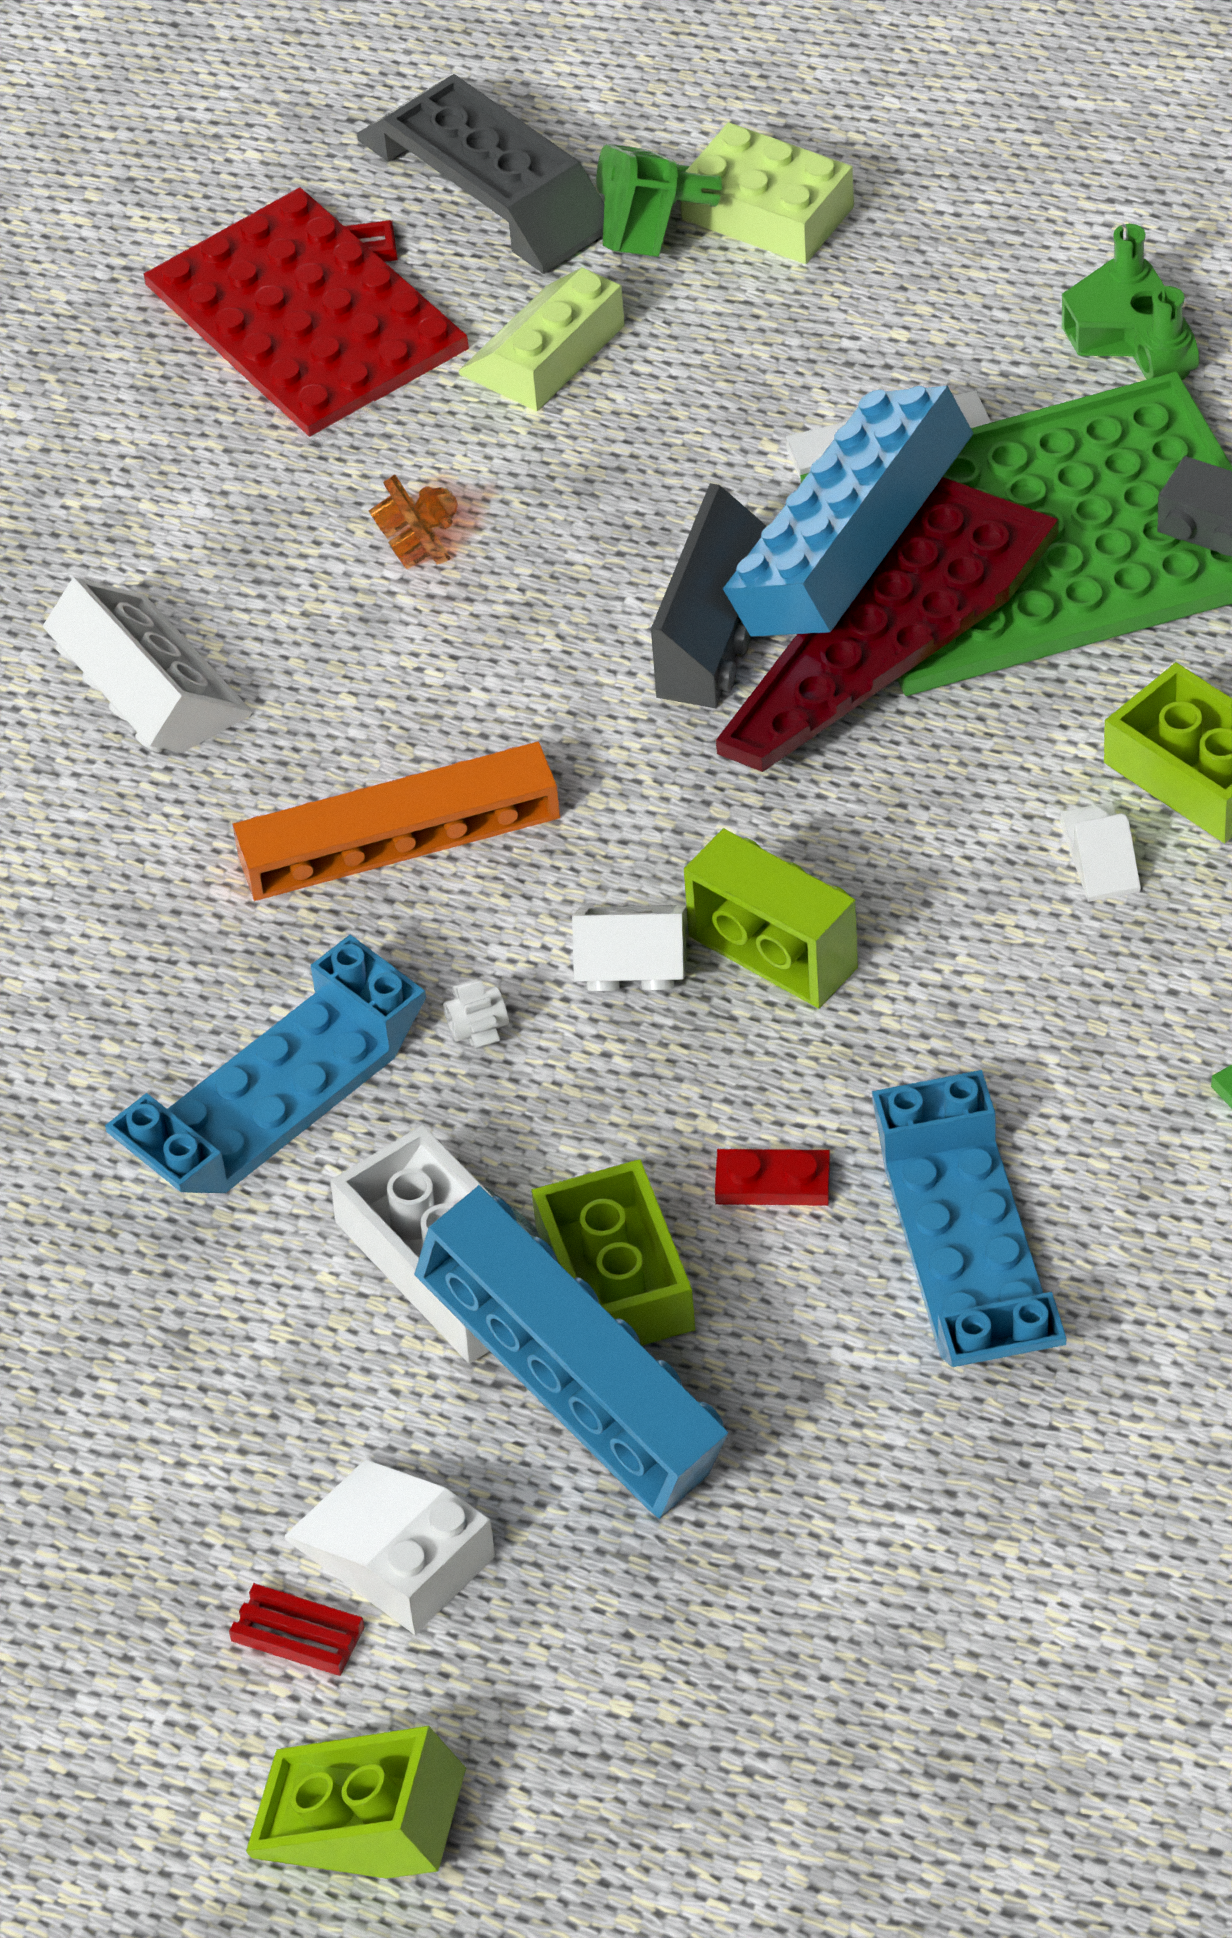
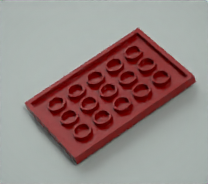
[144,187,469,438]

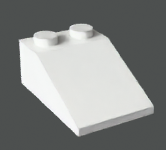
[285,1459,495,1635]

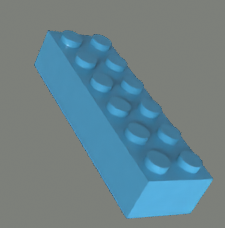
[723,385,974,637]
[414,1185,729,1519]

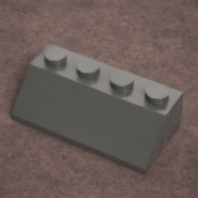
[651,483,767,709]

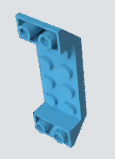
[105,934,426,1193]
[872,1070,1067,1367]

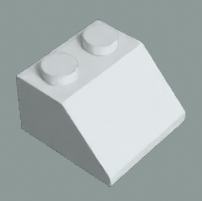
[572,905,687,991]

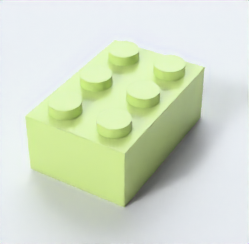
[681,122,854,264]

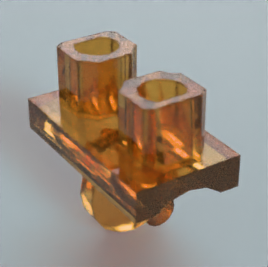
[369,474,458,569]

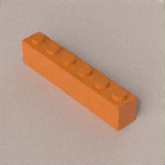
[232,741,560,901]

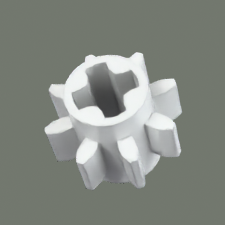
[443,979,509,1049]

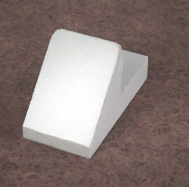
[1060,802,1141,902]

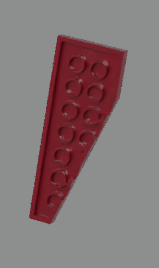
[716,477,1059,772]

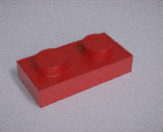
[715,1149,830,1206]

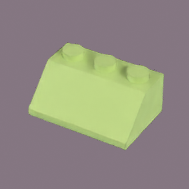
[459,267,625,411]

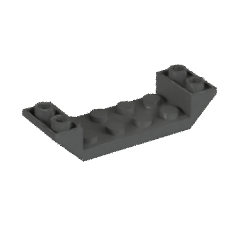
[357,74,604,274]

